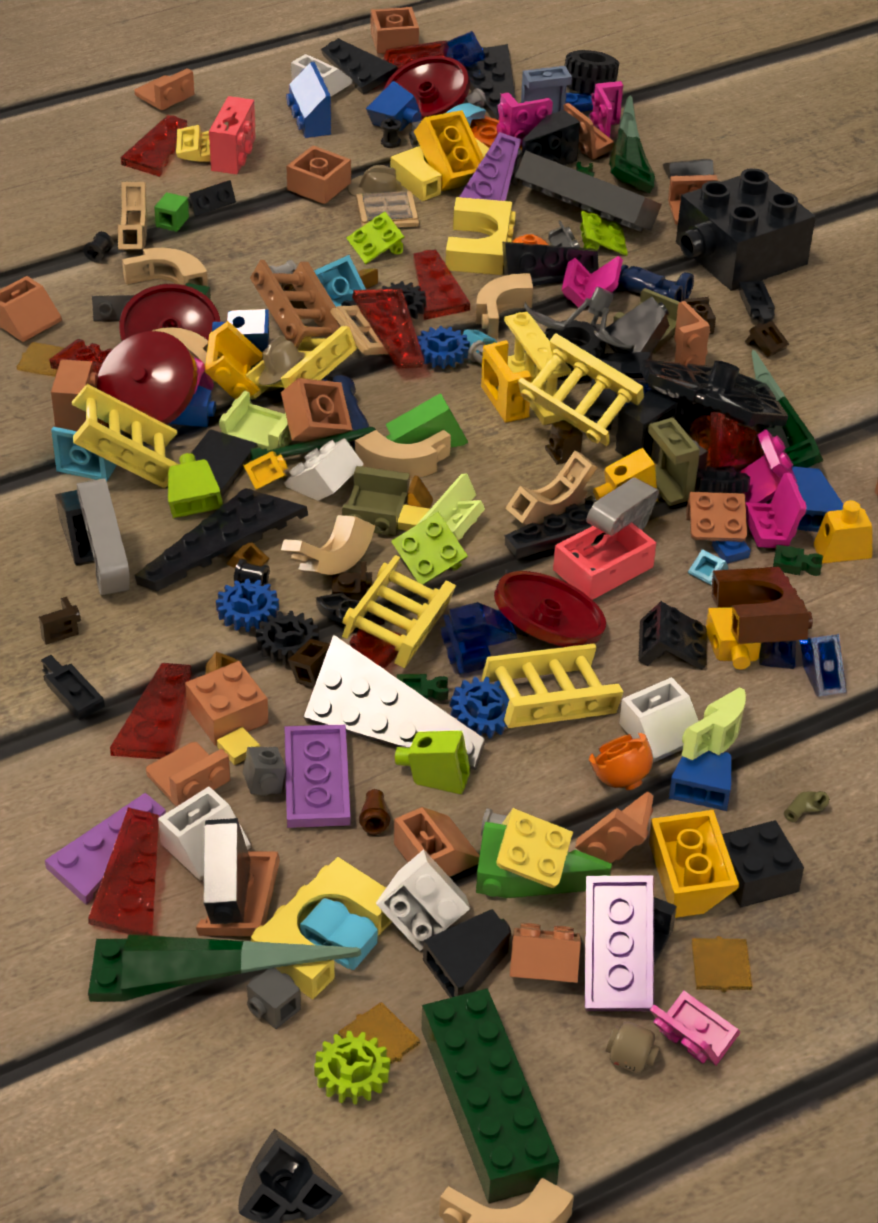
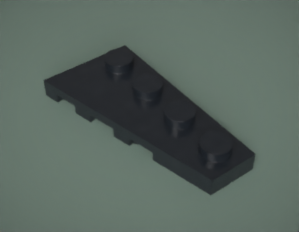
[321,38,398,95]
[502,242,599,287]

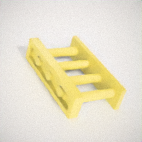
[504,312,571,426]
[245,326,357,399]
[518,333,644,446]
[72,384,179,489]
[342,555,456,668]
[481,644,623,728]

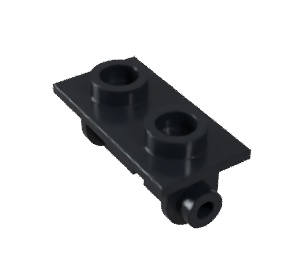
[188,180,236,216]

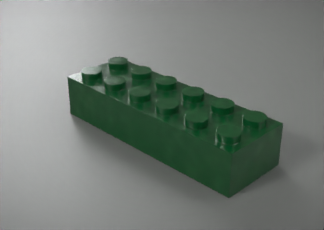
[421,988,560,1204]

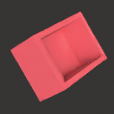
[209,96,256,174]
[553,523,656,600]

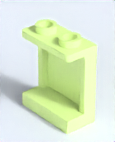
[219,391,292,451]

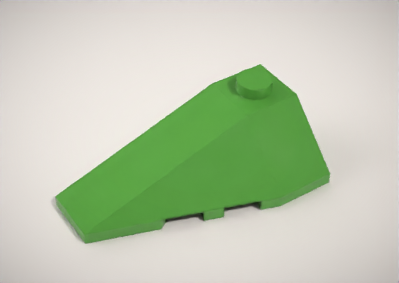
[476,822,612,898]

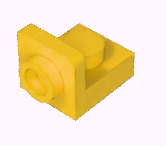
[243,451,288,490]

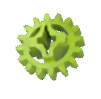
[314,1031,390,1104]

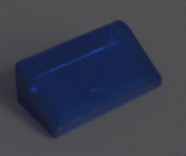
[759,641,796,669]

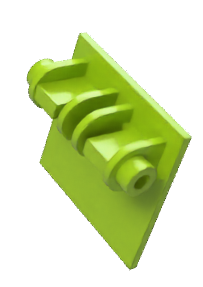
[346,211,405,264]
[580,211,628,256]
[391,511,468,585]

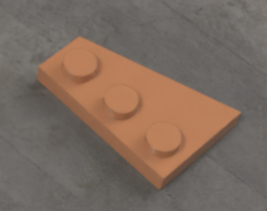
[196,851,280,936]

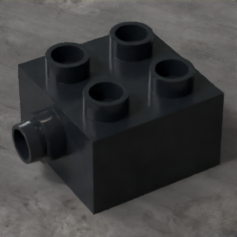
[676,168,816,291]

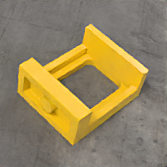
[204,321,263,399]
[481,340,532,423]

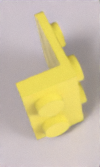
[496,808,573,888]

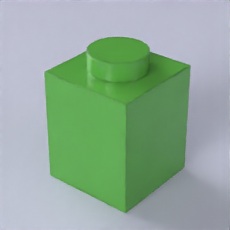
[154,192,189,232]

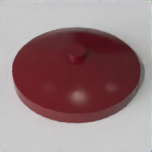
[384,56,470,124]
[119,284,221,342]
[97,331,198,425]
[494,571,606,647]

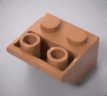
[0,276,62,342]
[394,807,480,877]
[510,923,581,983]

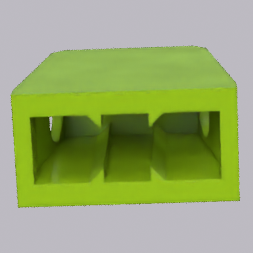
[168,453,223,518]
[395,731,471,794]

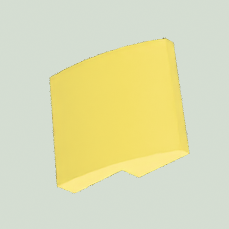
[176,125,211,162]

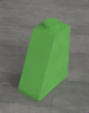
[385,393,469,448]

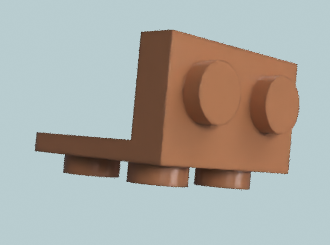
[134,68,195,111]
[563,103,614,160]
[668,175,718,225]
[675,301,710,367]
[686,492,747,542]
[146,742,230,807]
[575,792,654,863]

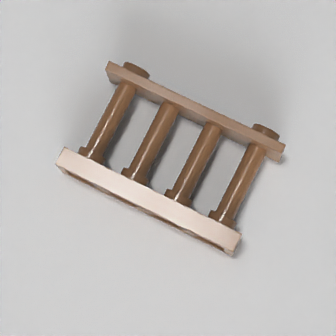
[250,260,341,348]

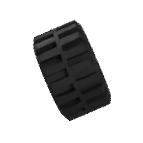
[565,50,619,94]
[544,320,606,383]

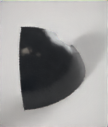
[238,1129,343,1223]

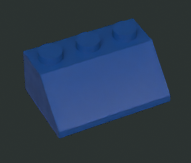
[286,62,331,138]

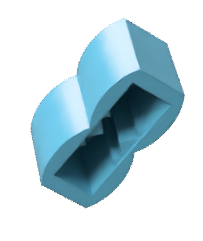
[300,898,378,970]

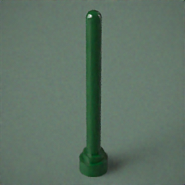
[250,427,376,461]

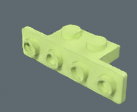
[418,473,485,541]

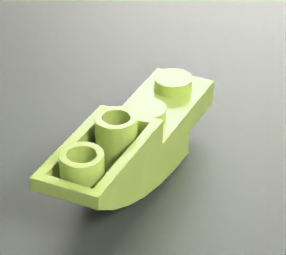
[682,687,746,760]

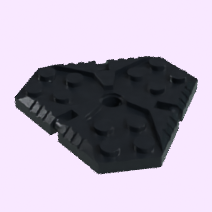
[640,359,789,428]

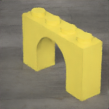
[390,138,489,202]
[445,197,516,275]
[251,857,392,1000]

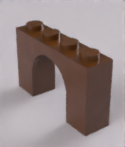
[712,567,813,644]

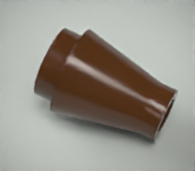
[359,789,391,835]

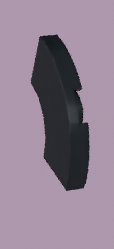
[316,592,385,625]

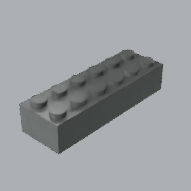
[515,150,662,232]

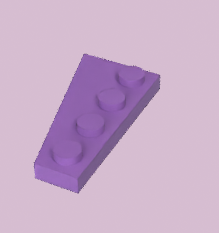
[459,132,521,201]
[45,793,166,905]

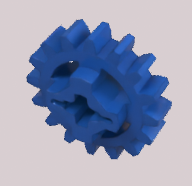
[415,326,470,369]
[216,579,279,632]
[449,676,509,739]

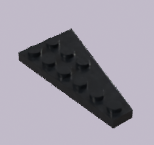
[449,44,516,120]
[134,488,308,591]

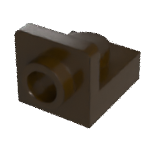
[745,321,789,358]
[332,562,372,601]
[39,596,81,645]

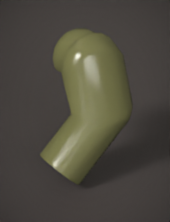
[784,791,830,822]

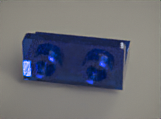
[440,614,491,675]

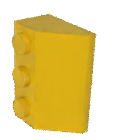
[414,110,484,191]
[649,810,739,918]

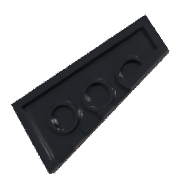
[505,495,605,558]

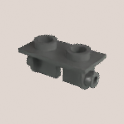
[548,220,581,248]
[92,295,135,321]

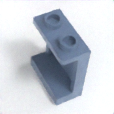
[521,66,572,114]

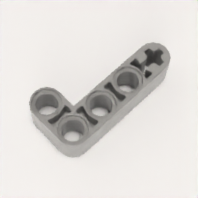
[586,477,659,536]
[77,478,130,596]

